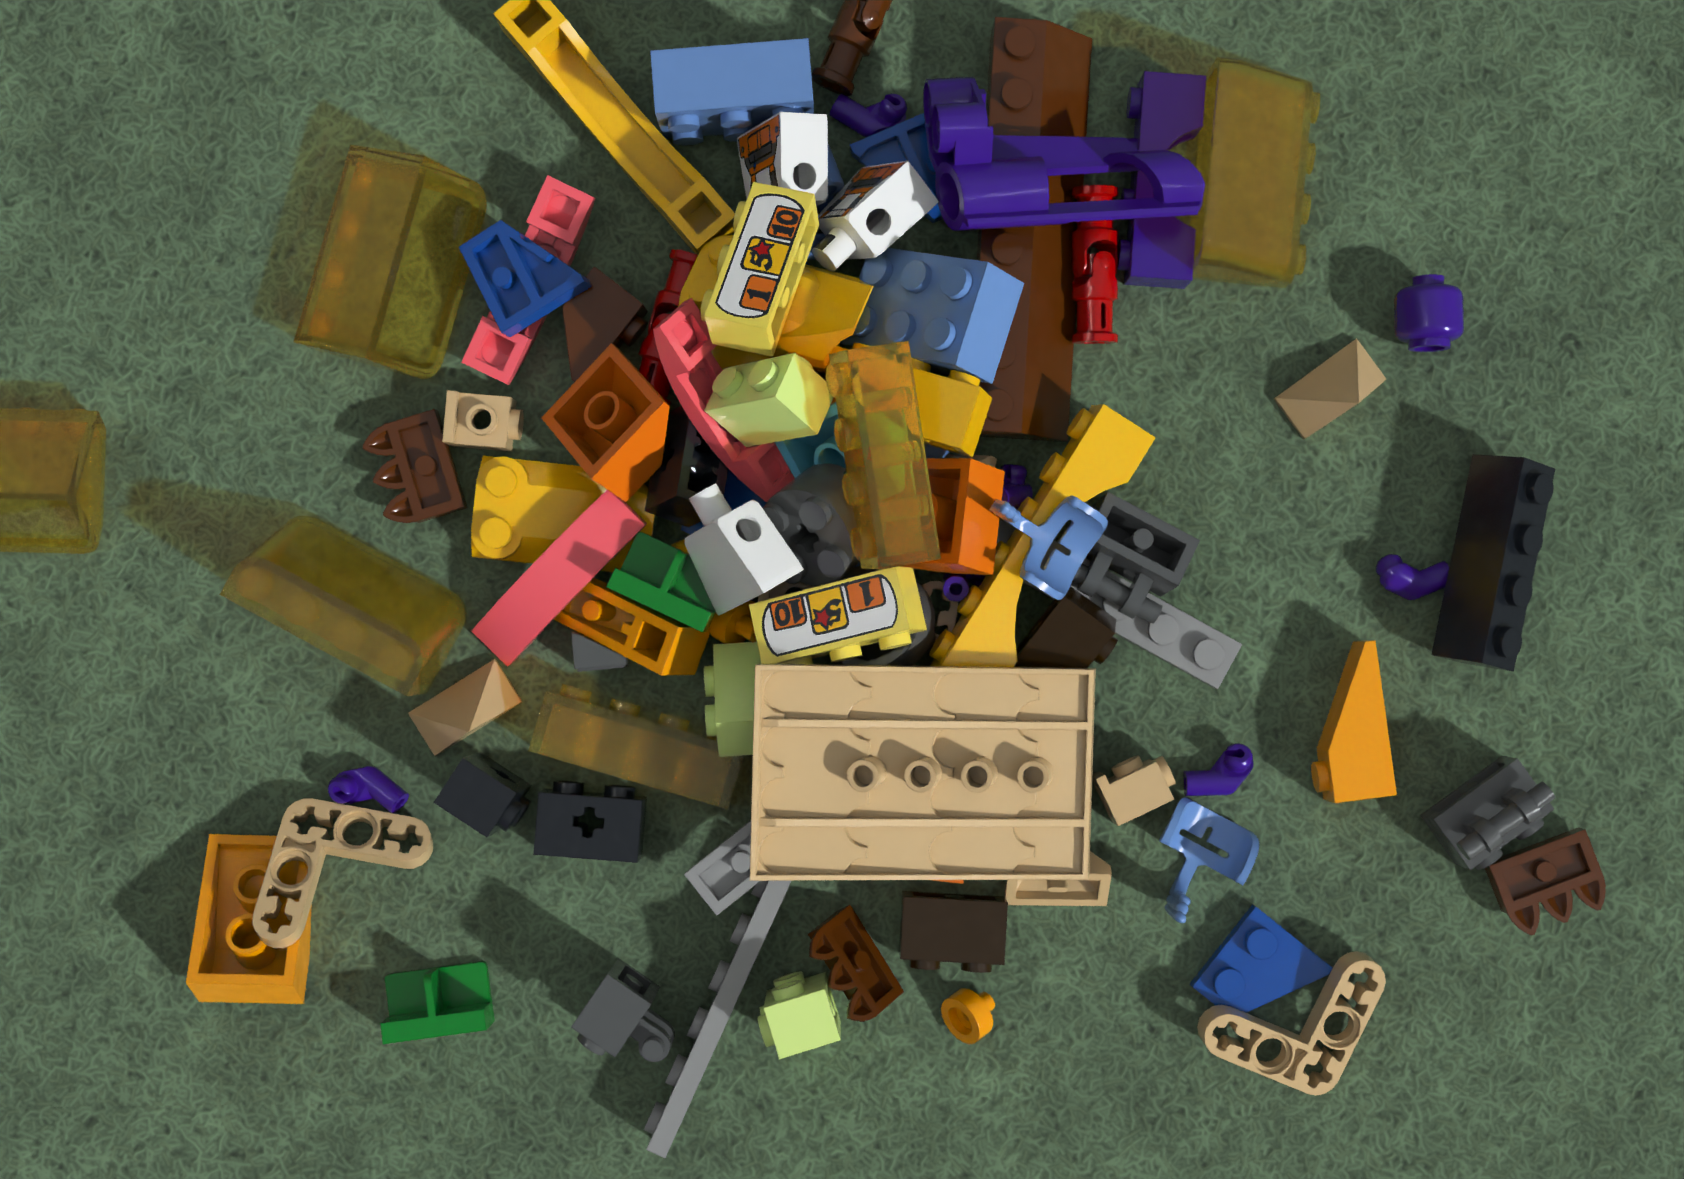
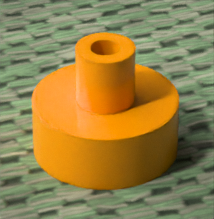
[709,600,756,644]
[941,988,995,1044]

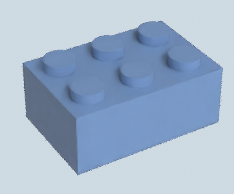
[650,38,814,145]
[839,248,1024,384]

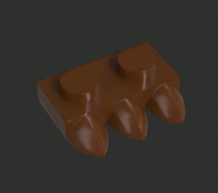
[363,409,468,523]
[1485,828,1606,936]
[808,905,904,1022]

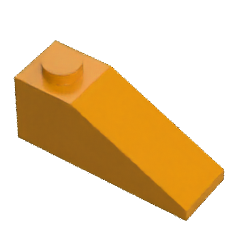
[554,578,710,676]
[1311,640,1397,803]

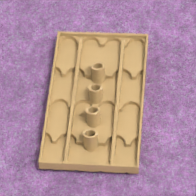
[750,663,1096,881]

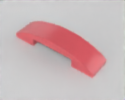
[461,175,596,385]
[653,298,795,502]
[471,490,647,667]

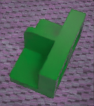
[606,532,716,632]
[380,961,495,1044]

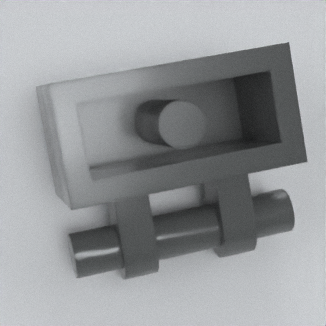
[1072,492,1200,624]
[1420,756,1555,870]
[571,958,675,1062]

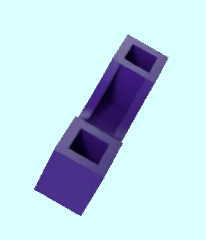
[1117,71,1206,289]

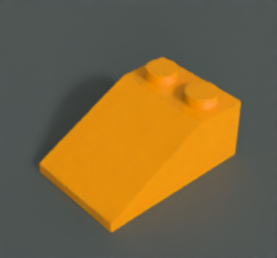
[186,834,312,1004]

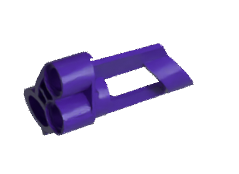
[923,77,1205,231]

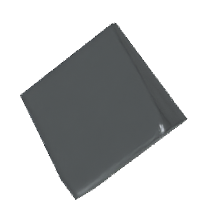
[571,632,631,672]

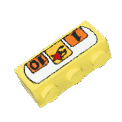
[701,182,819,357]
[749,566,927,664]

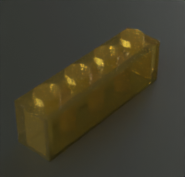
[826,341,941,570]
[528,683,745,809]

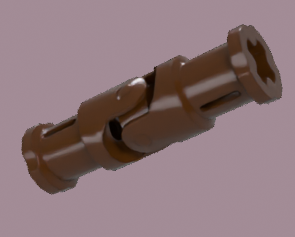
[811,0,893,96]

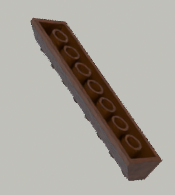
[977,17,1092,442]

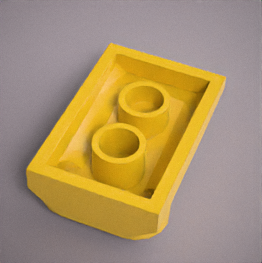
[678,235,874,369]
[471,455,655,572]

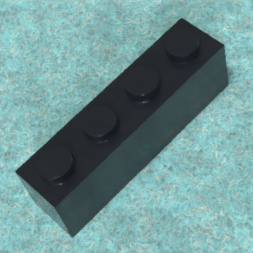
[1431,454,1555,672]

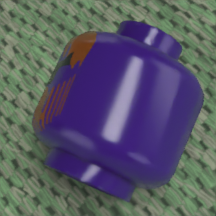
[1394,274,1464,352]

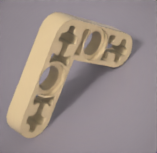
[252,798,433,948]
[1197,951,1386,1096]

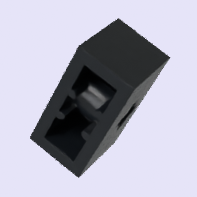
[645,406,728,527]
[433,752,532,837]
[533,780,647,863]

